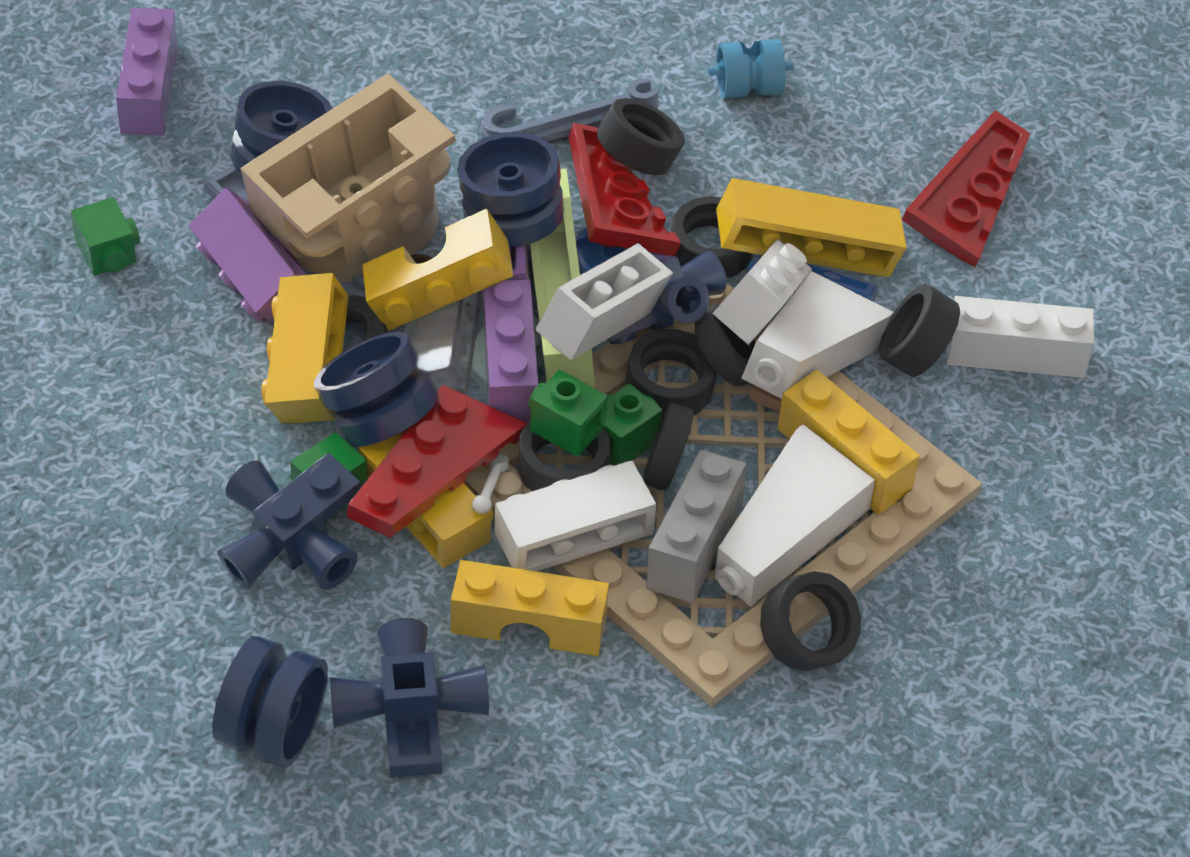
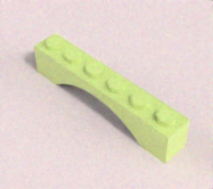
[530,169,595,388]

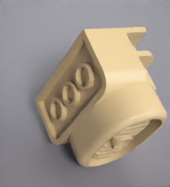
[240,73,456,282]

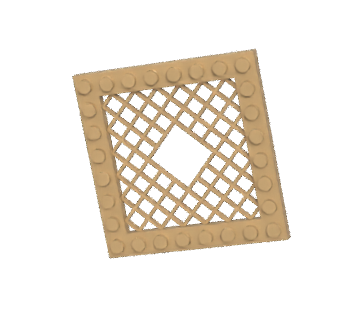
[464,283,982,707]

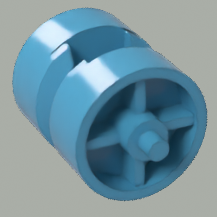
[708,39,793,99]

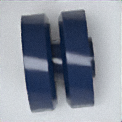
[230,81,332,174]
[457,132,564,246]
[314,331,439,447]
[212,636,328,768]

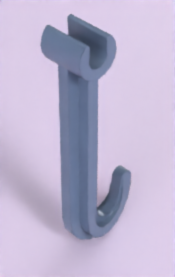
[480,78,658,142]

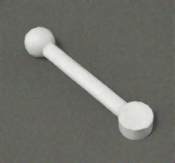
[472,454,509,514]

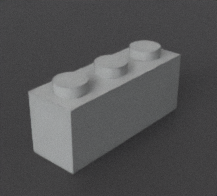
[646,449,746,603]

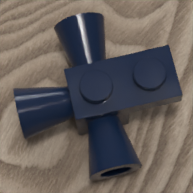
[606,250,726,345]
[217,452,361,590]
[330,618,489,778]

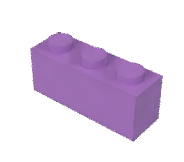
[116,8,178,136]
[188,187,308,323]
[483,280,538,423]

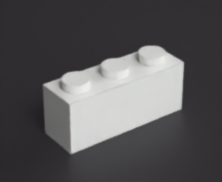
[712,239,812,345]
[535,243,673,360]
[947,296,1094,378]
[495,460,656,571]

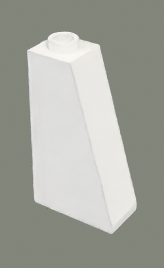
[742,271,893,399]
[714,425,875,607]

